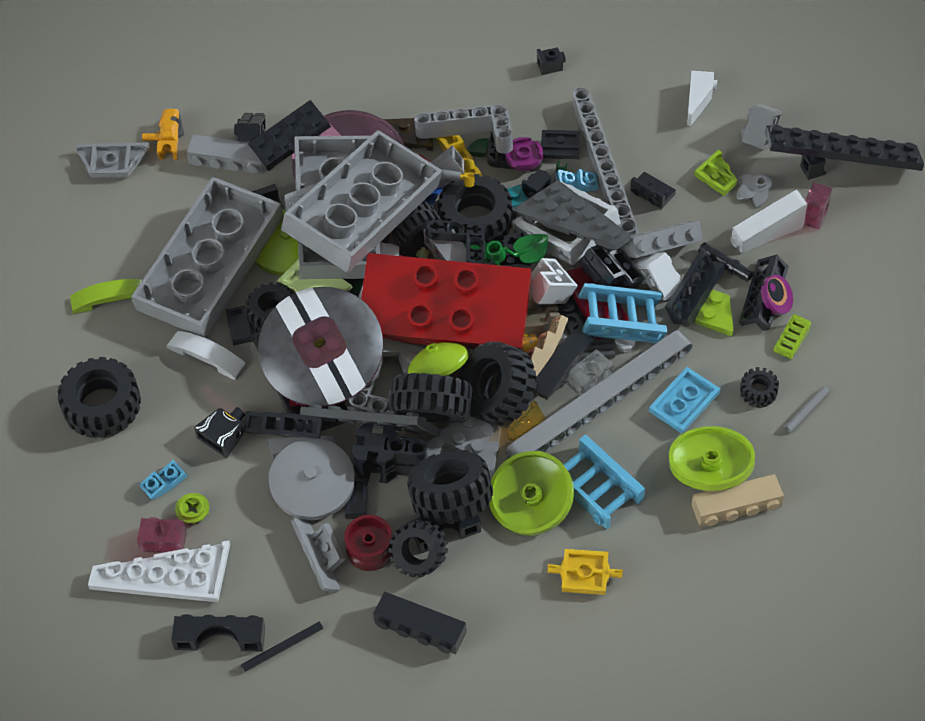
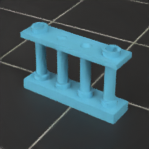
[579,283,667,343]
[563,434,645,529]

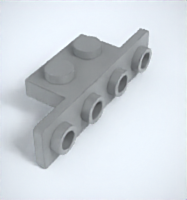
[291,518,346,592]

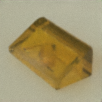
[508,401,545,442]

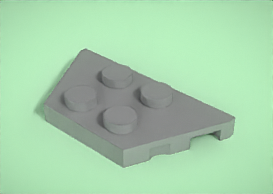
[75,142,149,178]

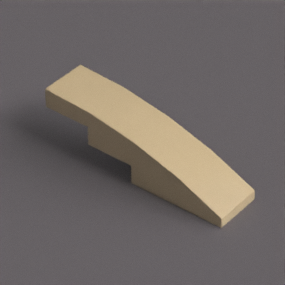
[526,315,568,376]

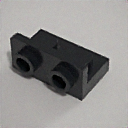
[630,172,676,209]

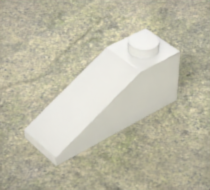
[687,71,717,126]

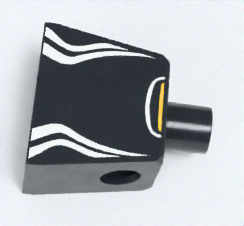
[194,407,245,459]

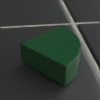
[467,138,489,157]

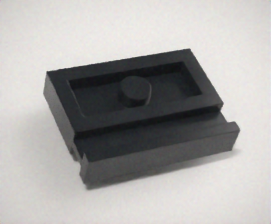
[541,130,580,159]

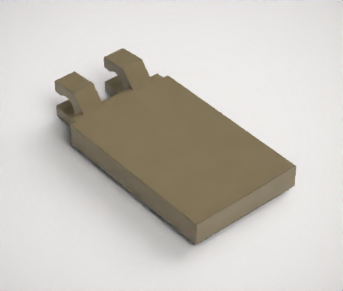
[525,304,560,334]

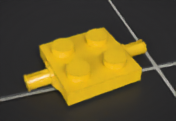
[547,549,623,595]

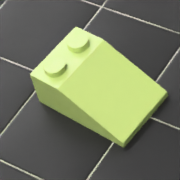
[277,259,352,293]

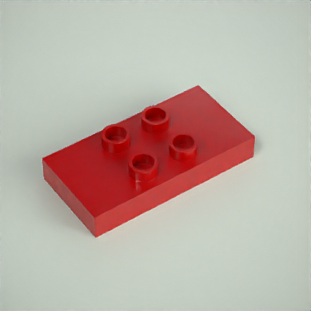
[361,253,532,351]

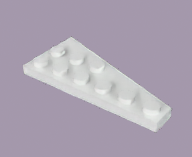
[88,541,231,602]

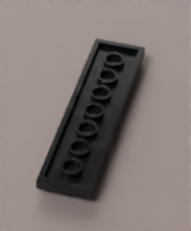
[765,125,924,171]

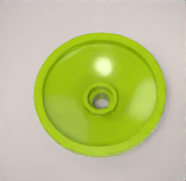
[408,342,468,376]

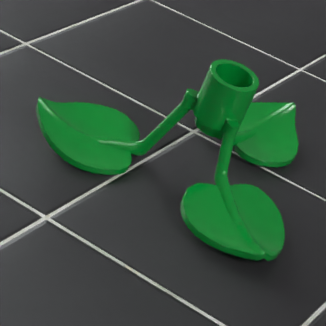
[464,234,548,266]

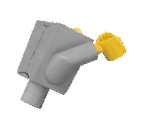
[430,145,475,188]

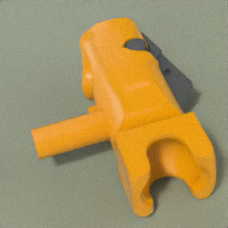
[142,109,184,160]

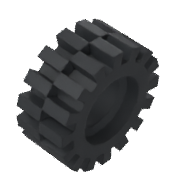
[740,367,779,408]

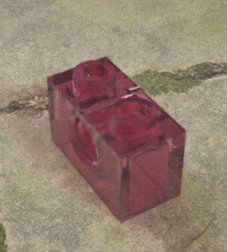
[804,182,832,230]
[137,517,187,553]

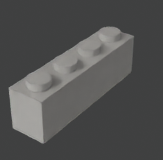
[187,135,265,174]
[622,221,703,258]
[424,229,476,262]

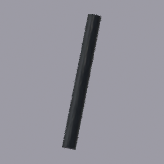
[241,621,323,672]

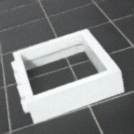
[512,181,620,266]

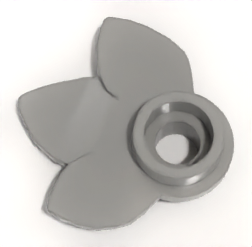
[737,174,772,208]

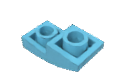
[555,169,598,192]
[139,460,188,500]

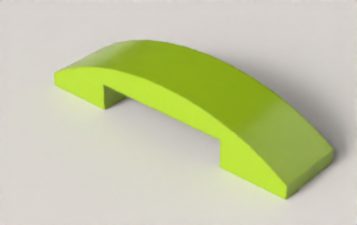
[70,279,142,314]

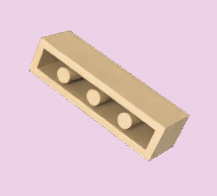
[692,474,784,527]

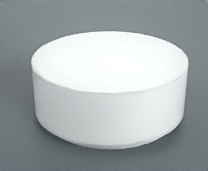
[615,339,636,353]

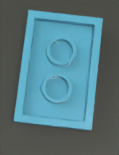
[649,367,721,434]

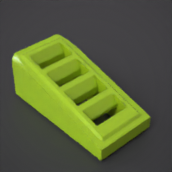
[773,314,811,360]

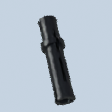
[698,242,754,282]

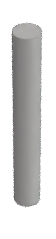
[785,386,830,433]

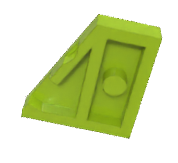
[694,149,737,196]
[695,290,733,337]

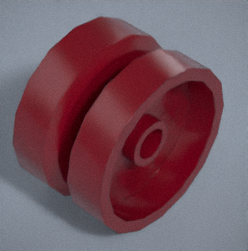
[344,515,393,571]

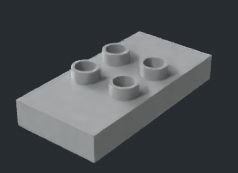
[281,130,442,273]
[294,136,380,279]
[132,176,284,338]

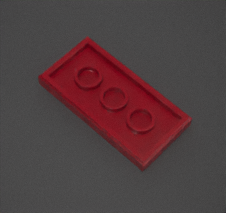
[566,267,629,340]

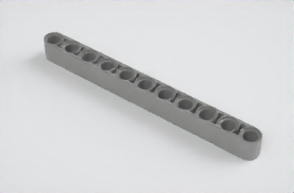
[572,87,639,260]
[505,330,693,458]

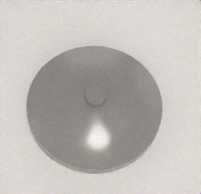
[269,439,355,520]

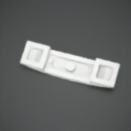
[166,331,246,380]

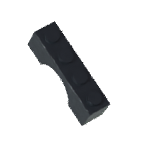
[171,614,266,652]

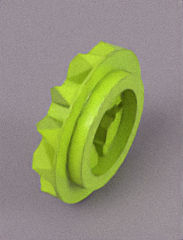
[175,493,210,525]

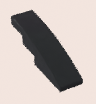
[533,329,593,400]
[243,411,323,439]

